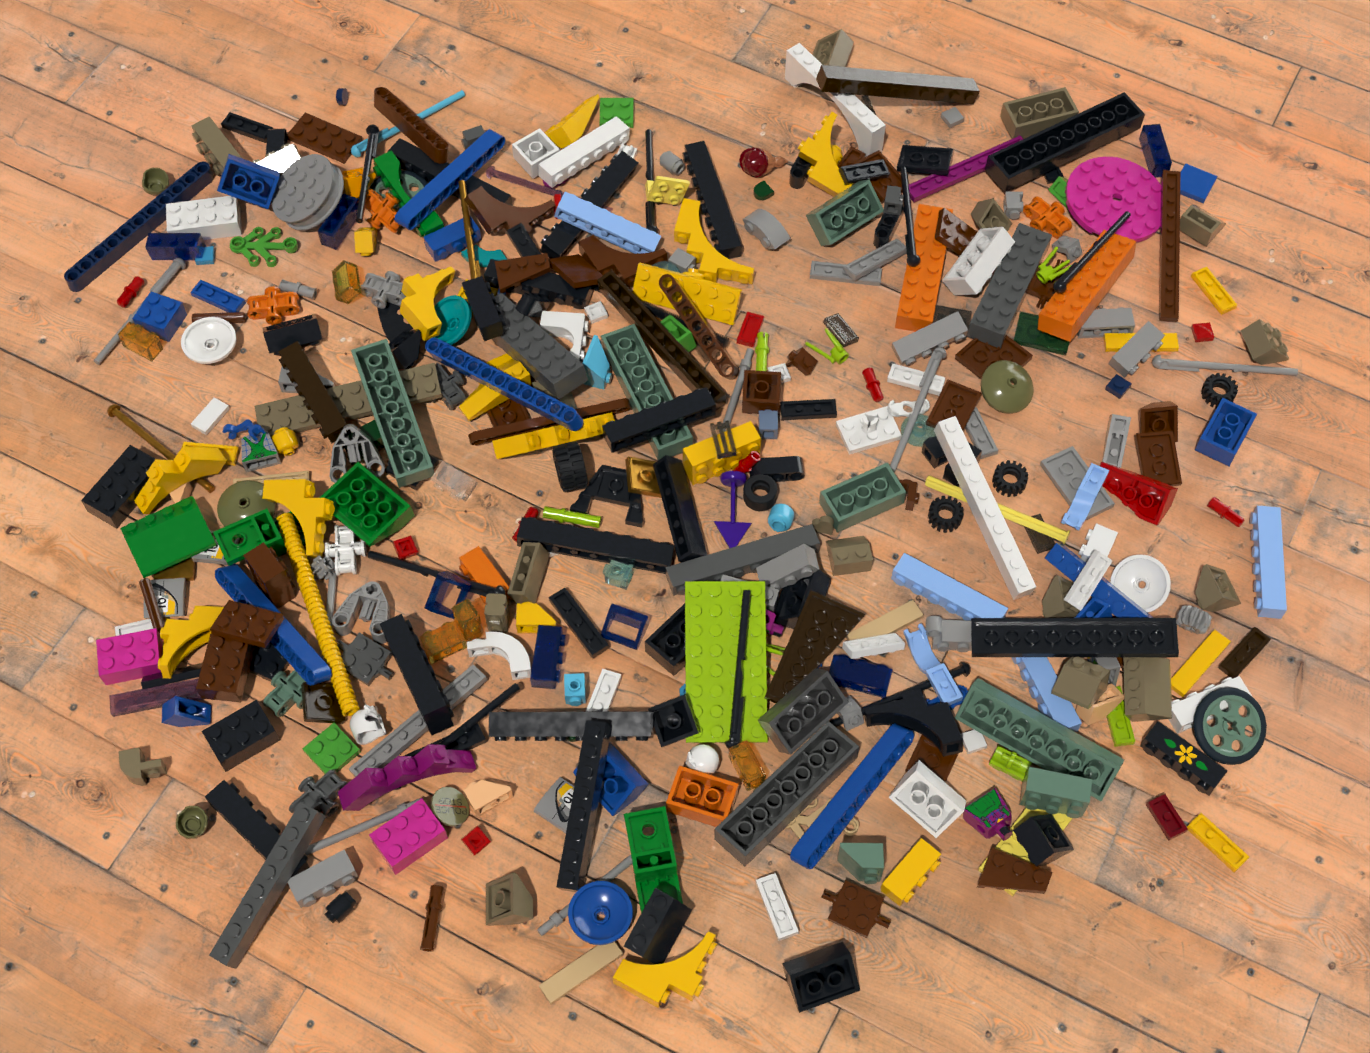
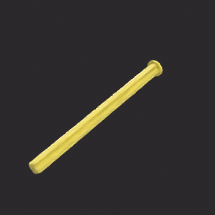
[925,476,1071,545]

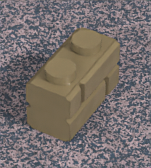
[484,593,510,633]

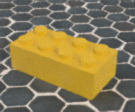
[683,421,761,486]

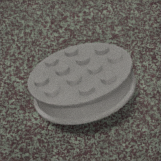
[272,154,344,230]

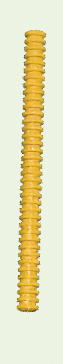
[276,513,360,716]

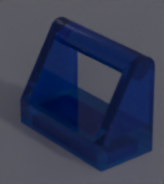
[424,570,471,620]
[601,603,649,650]

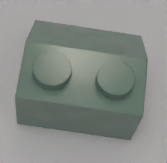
[837,843,884,884]

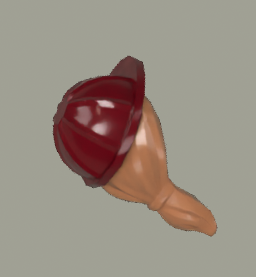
[739,147,788,177]

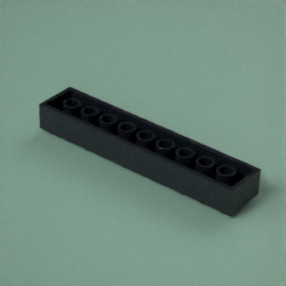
[985,92,1145,193]

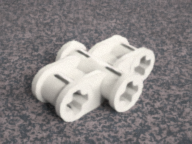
[325,525,366,576]

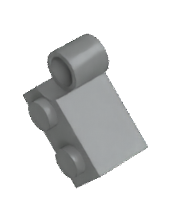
[926,616,972,652]

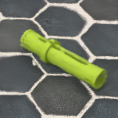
[755,332,769,371]
[543,506,601,528]

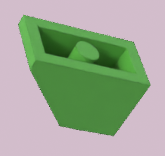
[660,314,696,352]

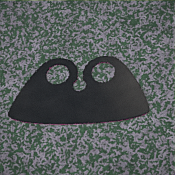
[377,302,413,342]

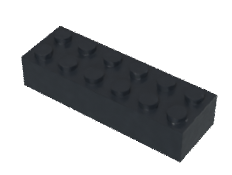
[380,614,454,736]

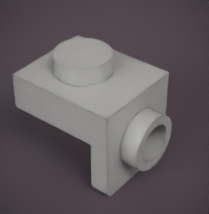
[1052,235,1082,263]
[837,696,864,731]

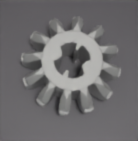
[1176,605,1212,634]

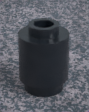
[324,891,357,923]

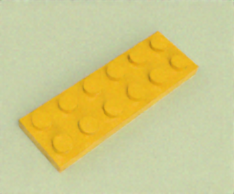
[632,262,742,325]

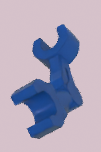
[222,419,266,441]

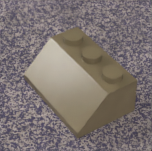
[812,29,854,67]
[1123,657,1172,722]

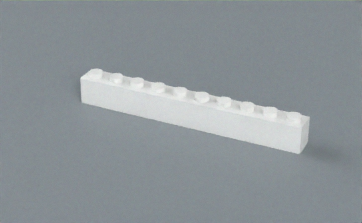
[934,416,1036,600]

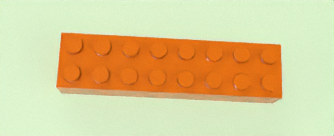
[895,204,953,332]
[1037,230,1136,342]

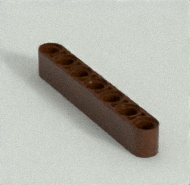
[374,87,449,164]
[659,274,739,380]

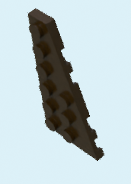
[764,590,865,703]

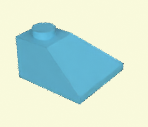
[582,335,612,390]

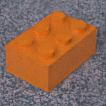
[666,766,739,827]

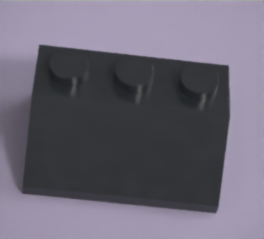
[263,314,323,355]
[774,570,831,629]
[623,888,692,964]
[782,941,860,1013]

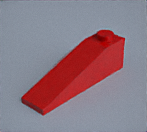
[1100,462,1178,525]

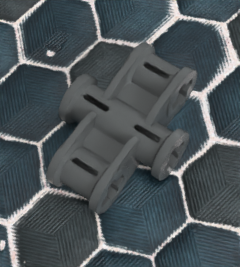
[430,363,466,410]
[289,769,348,818]

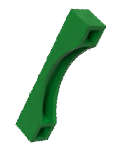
[373,150,444,237]

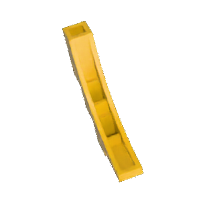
[674,198,754,284]
[492,412,615,459]

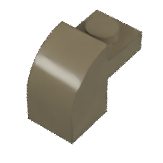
[119,748,167,786]

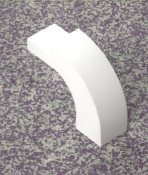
[467,632,532,680]

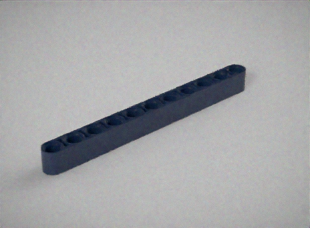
[64,161,214,292]

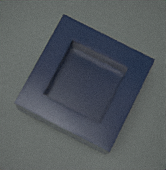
[1105,374,1132,399]

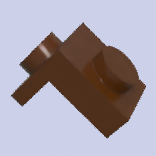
[786,347,818,376]
[899,479,919,511]

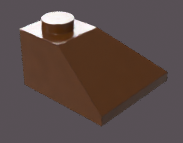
[1140,401,1178,442]

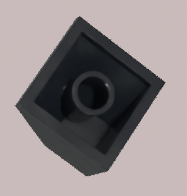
[388,329,421,369]
[648,694,699,747]

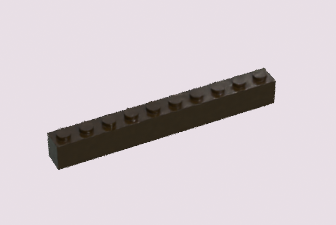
[816,65,980,105]
[597,270,726,411]

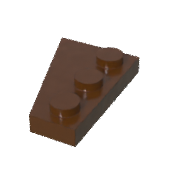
[495,253,551,293]
[977,848,1053,894]

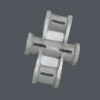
[359,271,406,309]

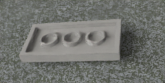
[1040,446,1115,521]

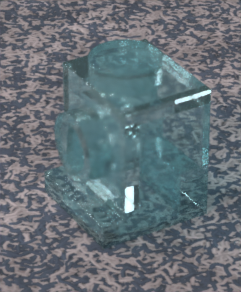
[603,560,634,590]

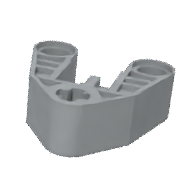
[330,424,385,483]
[332,581,390,644]

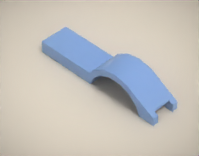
[1061,463,1109,530]
[903,623,963,705]

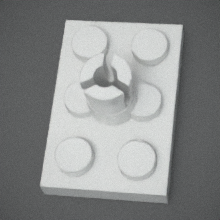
[836,406,902,455]

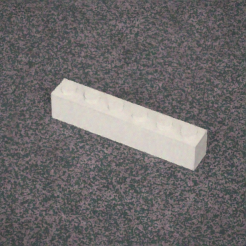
[538,116,630,188]

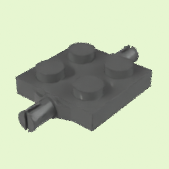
[337,632,394,686]

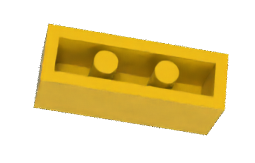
[880,838,941,907]

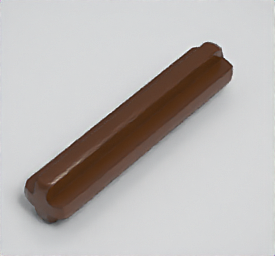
[192,312,246,323]
[139,578,164,633]

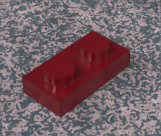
[1146,794,1188,841]

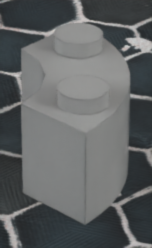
[743,209,791,250]

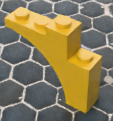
[798,111,853,197]
[399,267,455,341]
[134,446,227,514]
[262,479,335,558]
[158,605,224,679]
[613,931,717,1008]

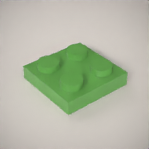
[599,98,634,128]
[302,723,361,774]

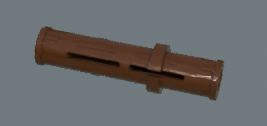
[420,885,444,952]

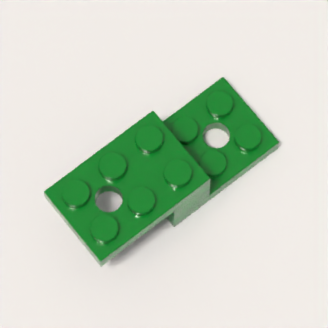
[213,509,306,566]
[624,806,683,913]

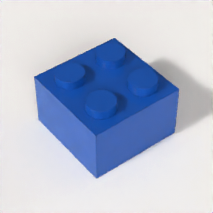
[132,292,187,342]

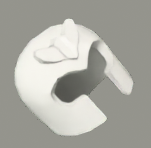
[350,704,386,745]
[685,744,719,776]

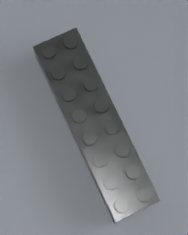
[967,223,1052,349]
[473,293,588,400]
[714,721,859,867]

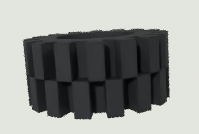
[1201,373,1238,408]
[992,460,1028,497]
[928,496,964,533]

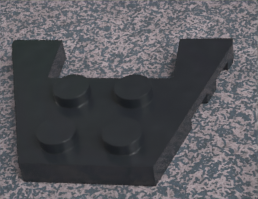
[570,465,643,528]

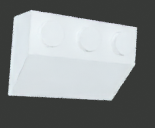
[889,760,966,838]

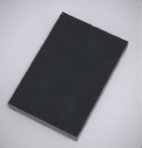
[897,145,953,175]

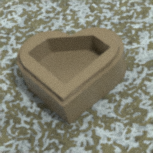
[812,516,834,535]

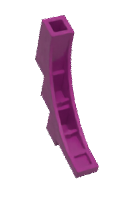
[338,744,477,811]

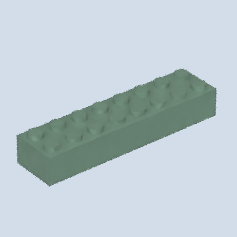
[601,324,693,460]
[351,339,435,488]
[955,678,1124,801]

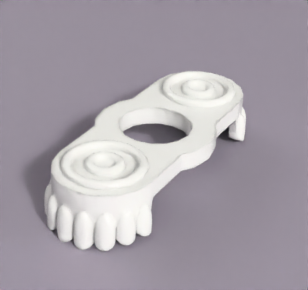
[887,399,930,417]

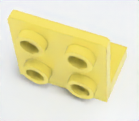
[645,176,690,205]

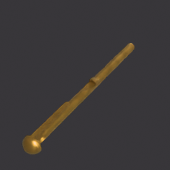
[458,180,481,279]
[107,404,215,493]

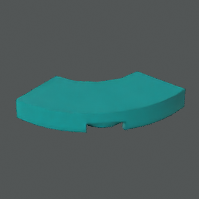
[461,245,507,267]

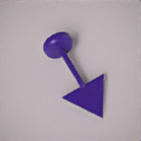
[714,471,752,548]

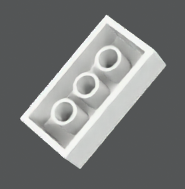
[166,196,242,244]
[942,227,1015,295]

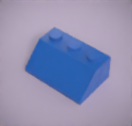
[573,741,648,816]

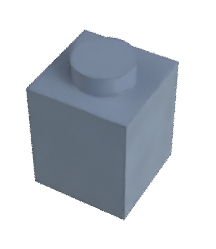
[758,409,778,439]

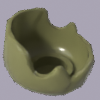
[142,168,169,196]
[176,806,208,839]

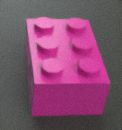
[96,628,163,685]
[369,798,448,875]

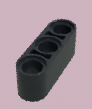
[265,128,288,158]
[789,156,814,189]
[873,205,903,248]
[515,292,551,317]
[749,456,805,482]

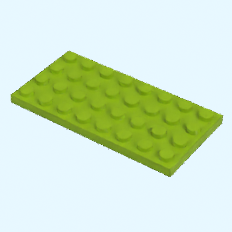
[685,581,768,743]

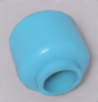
[767,503,794,532]

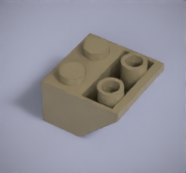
[1180,205,1226,247]
[1241,319,1289,365]

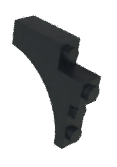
[864,688,963,757]

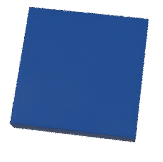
[1180,163,1218,204]

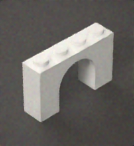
[534,311,589,381]

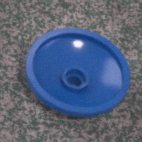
[568,881,633,945]

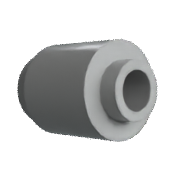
[660,151,685,175]

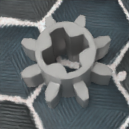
[310,555,335,580]

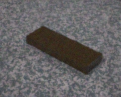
[1218,627,1271,679]

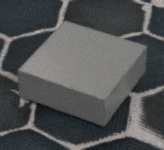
[941,107,964,128]

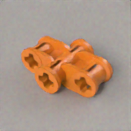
[365,189,400,233]
[1023,196,1072,239]
[247,286,300,325]

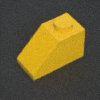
[354,227,377,256]
[516,602,557,633]

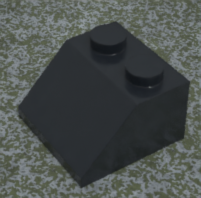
[1013,814,1074,867]

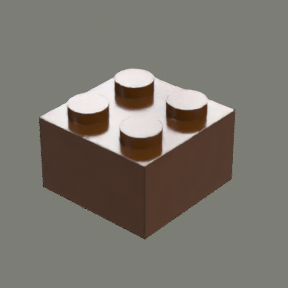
[742,370,781,415]

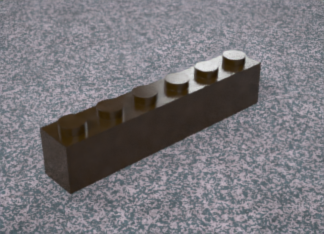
[278,341,351,444]

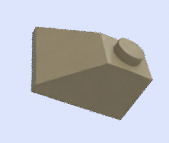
[971,198,1012,231]
[1195,564,1241,612]
[1042,575,1084,618]
[486,873,533,926]

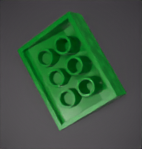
[319,462,415,547]
[120,496,217,578]

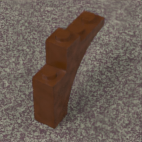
[464,186,555,234]
[578,235,668,288]

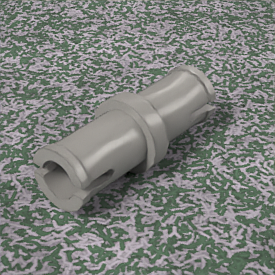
[279,279,317,299]

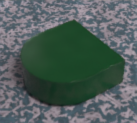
[753,181,774,200]

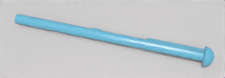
[351,90,465,157]

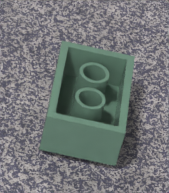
[1019,767,1093,818]

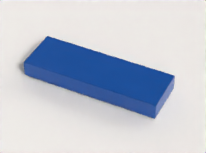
[190,279,246,312]

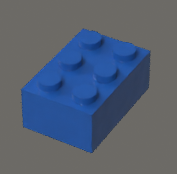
[217,154,280,209]
[1195,398,1257,467]

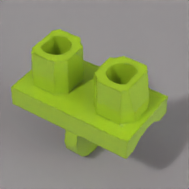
[989,746,1032,782]

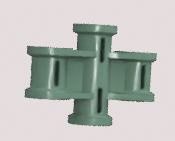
[263,670,305,717]

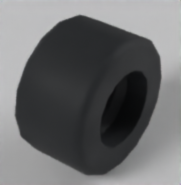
[743,474,778,512]

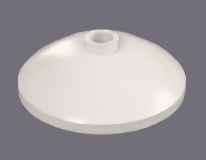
[181,317,237,364]
[1110,555,1171,613]

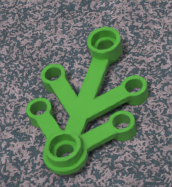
[229,227,298,267]

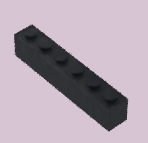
[484,259,593,309]
[602,387,716,453]
[653,455,707,563]
[205,780,310,878]

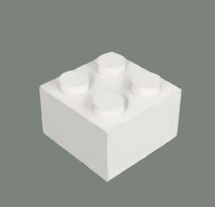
[512,128,560,179]

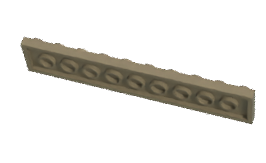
[255,362,442,439]

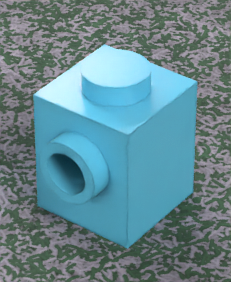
[564,673,586,706]

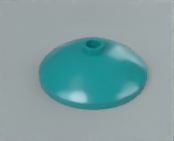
[433,295,472,345]

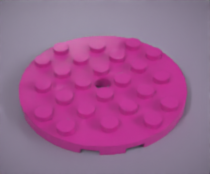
[1065,157,1161,243]

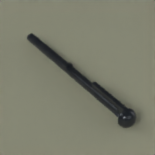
[356,124,379,223]
[645,129,659,234]
[900,167,920,267]
[1053,211,1131,293]
[368,551,505,597]
[725,590,751,750]
[825,662,971,727]
[394,683,520,790]

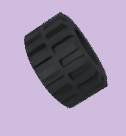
[552,441,588,492]

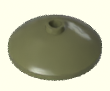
[981,360,1034,414]
[217,480,275,527]

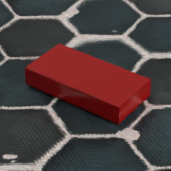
[737,312,764,348]

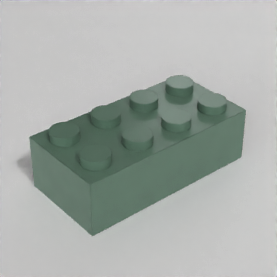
[806,180,884,246]
[819,463,906,533]

